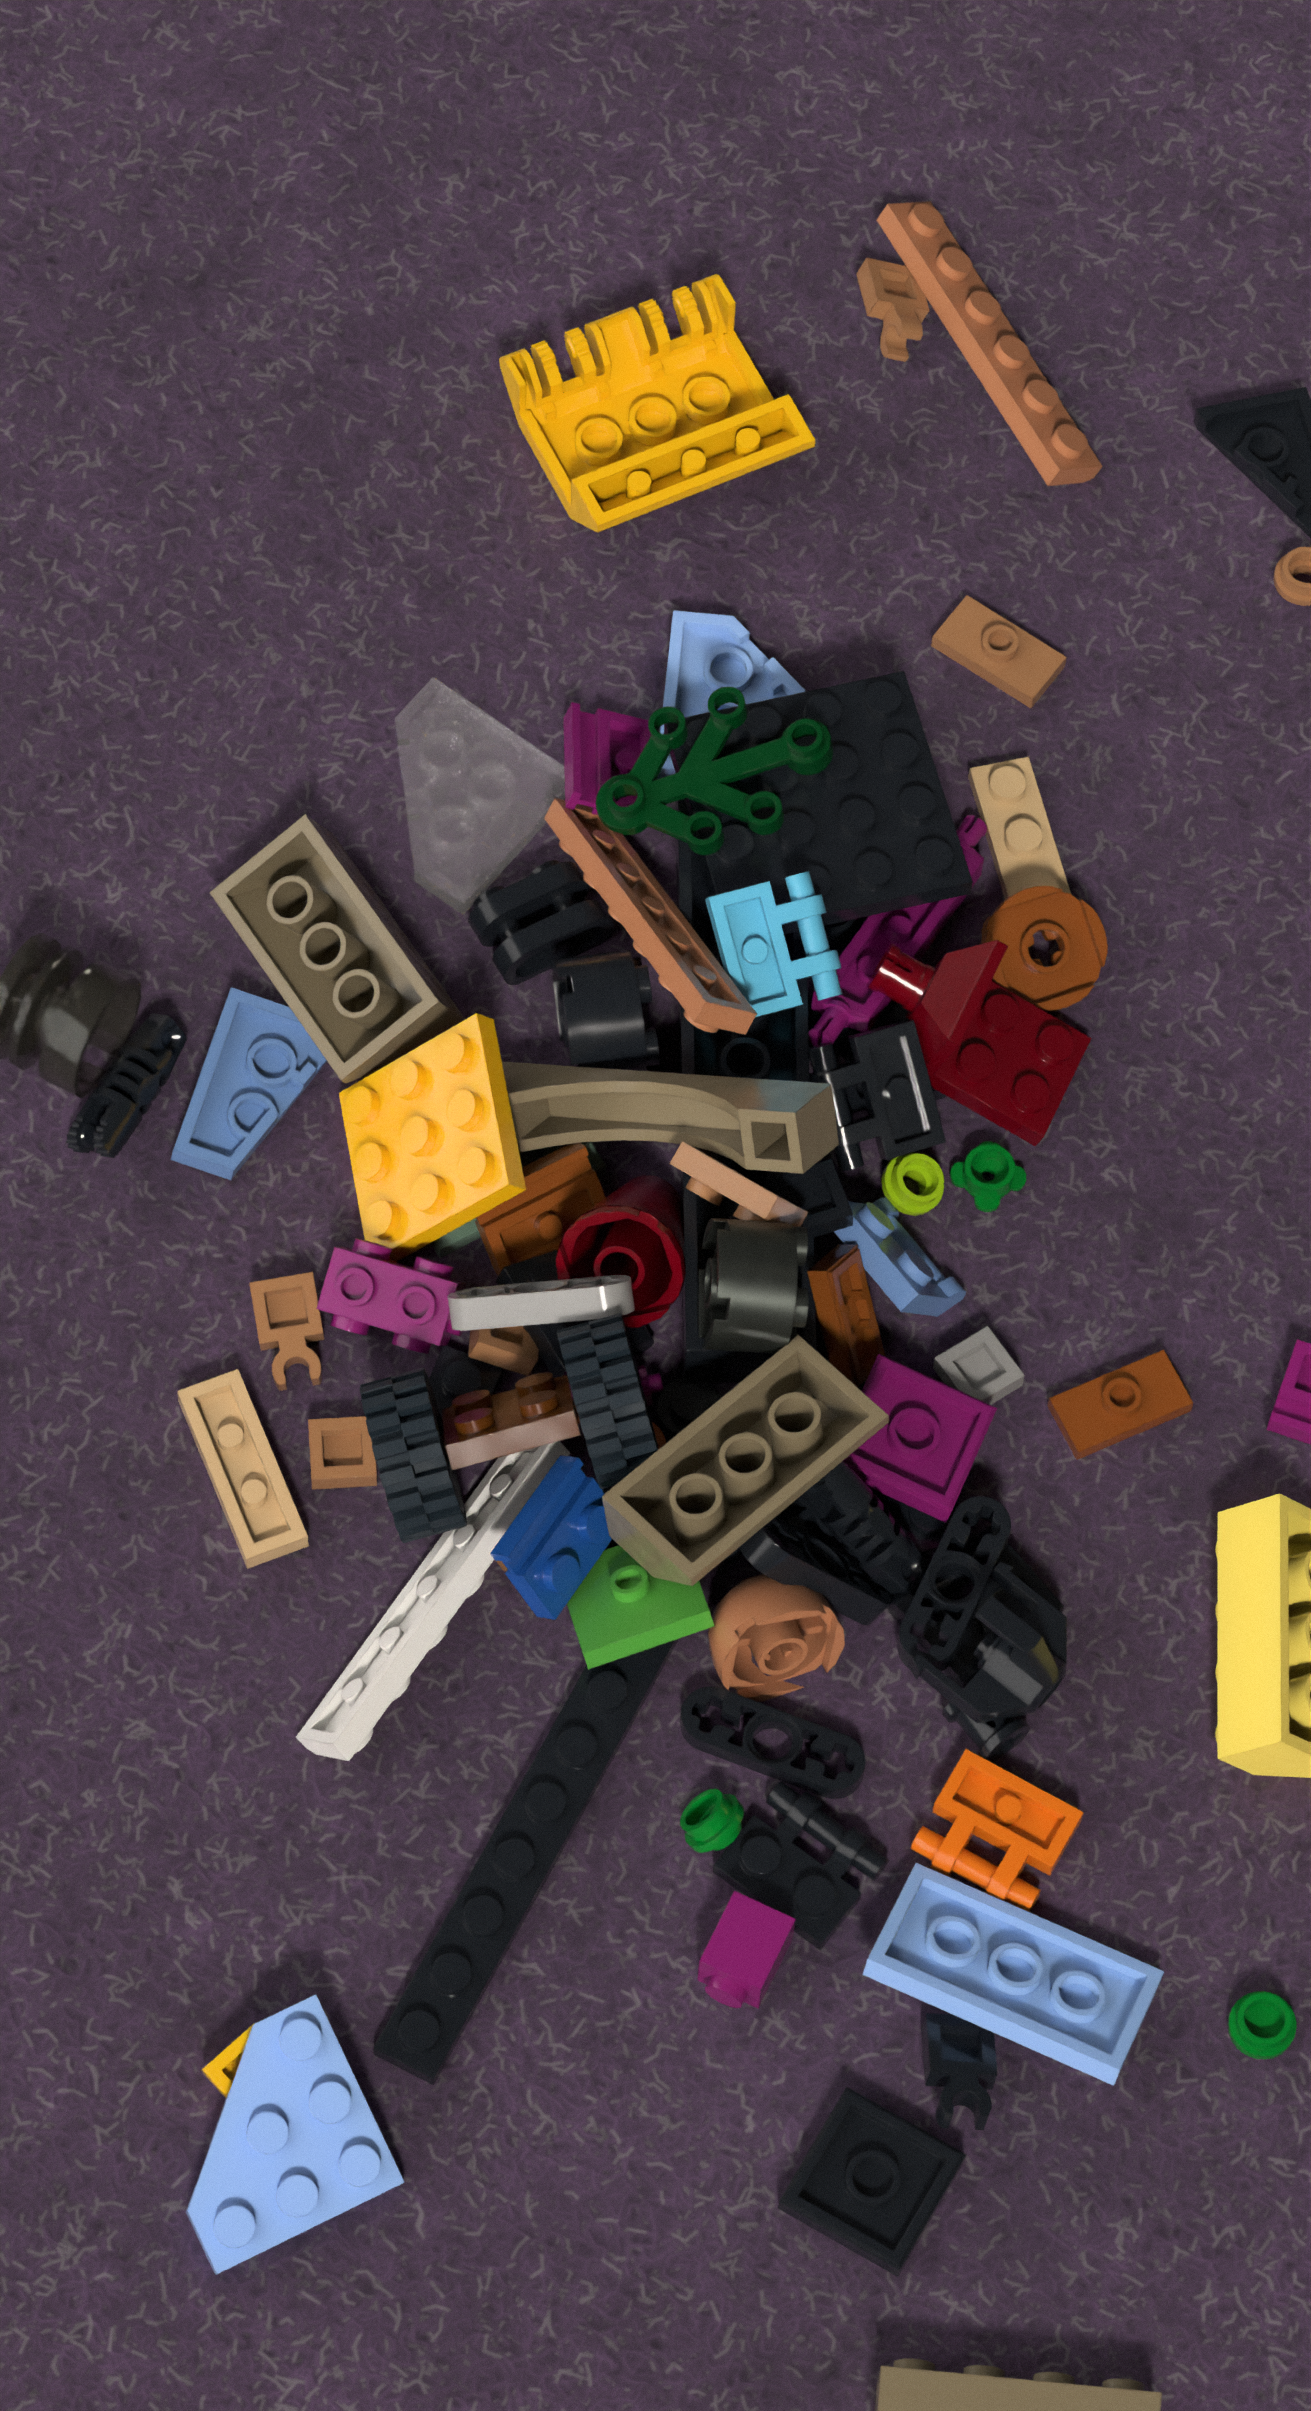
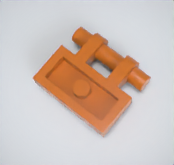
[910,1749,1084,1912]

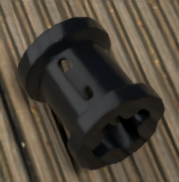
[942,1702,1030,1763]

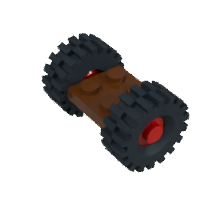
[360,1313,659,1543]

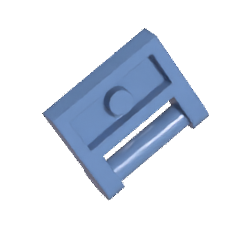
[834,1197,966,1317]

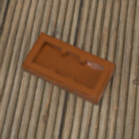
[807,1244,885,1388]
[1047,1350,1193,1460]

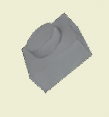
[933,1326,1025,1405]

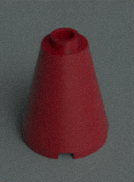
[556,1175,686,1327]

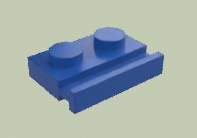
[490,1455,612,1620]

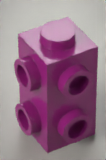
[316,1238,467,1354]

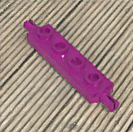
[808,815,987,1046]

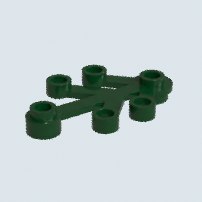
[596,687,834,855]

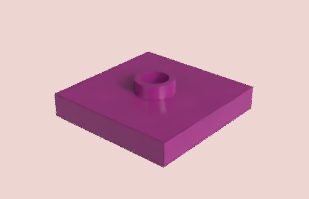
[843,1354,997,1523]

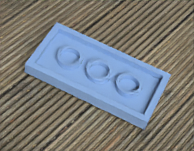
[863,1863,1164,2086]

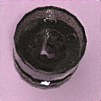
[0,933,141,1099]

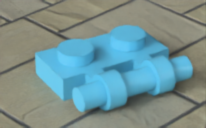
[705,871,842,1018]

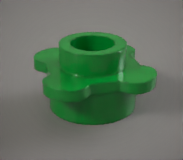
[950,1141,1026,1212]

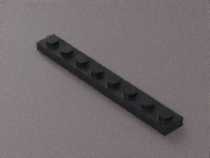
[373,1639,679,2085]

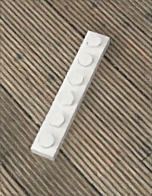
[296,1441,570,1761]

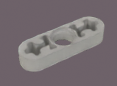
[447,1275,635,1331]

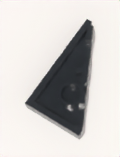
[1194,387,1311,538]

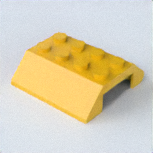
[499,274,816,533]

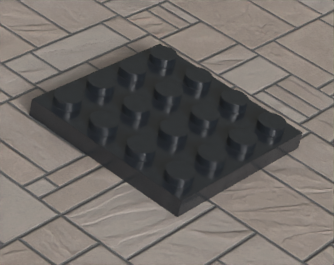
[664,671,973,934]

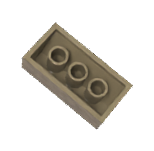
[209,814,465,1083]
[602,1335,889,1586]

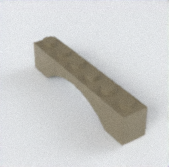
[502,1062,839,1174]

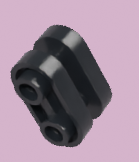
[468,860,614,985]

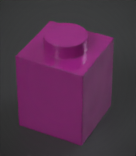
[697,1891,796,2009]

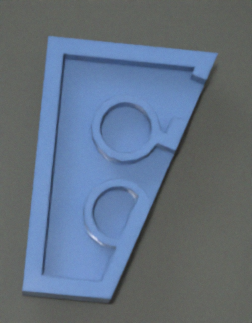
[170,987,327,1180]

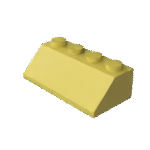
[1215,1493,1311,1778]

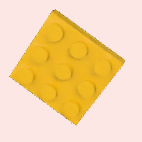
[339,1013,526,1262]

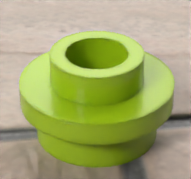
[881,1152,944,1216]

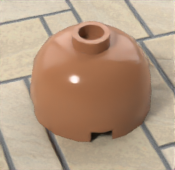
[708,1574,845,1702]

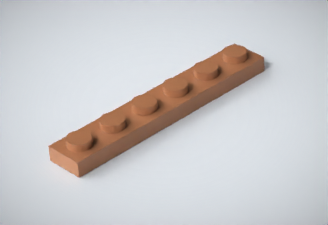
[877,201,1103,486]
[544,798,757,1035]

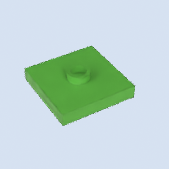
[567,1545,714,1669]

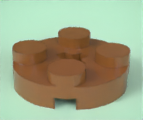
[980,886,1108,1012]

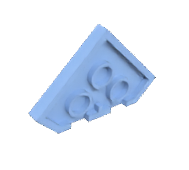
[657,610,805,779]
[186,1994,405,2275]

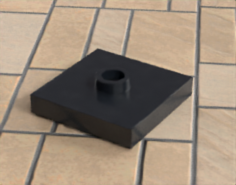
[778,2087,967,2277]

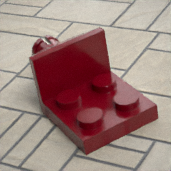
[867,940,1091,1146]

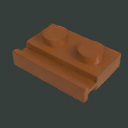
[475,1143,606,1276]

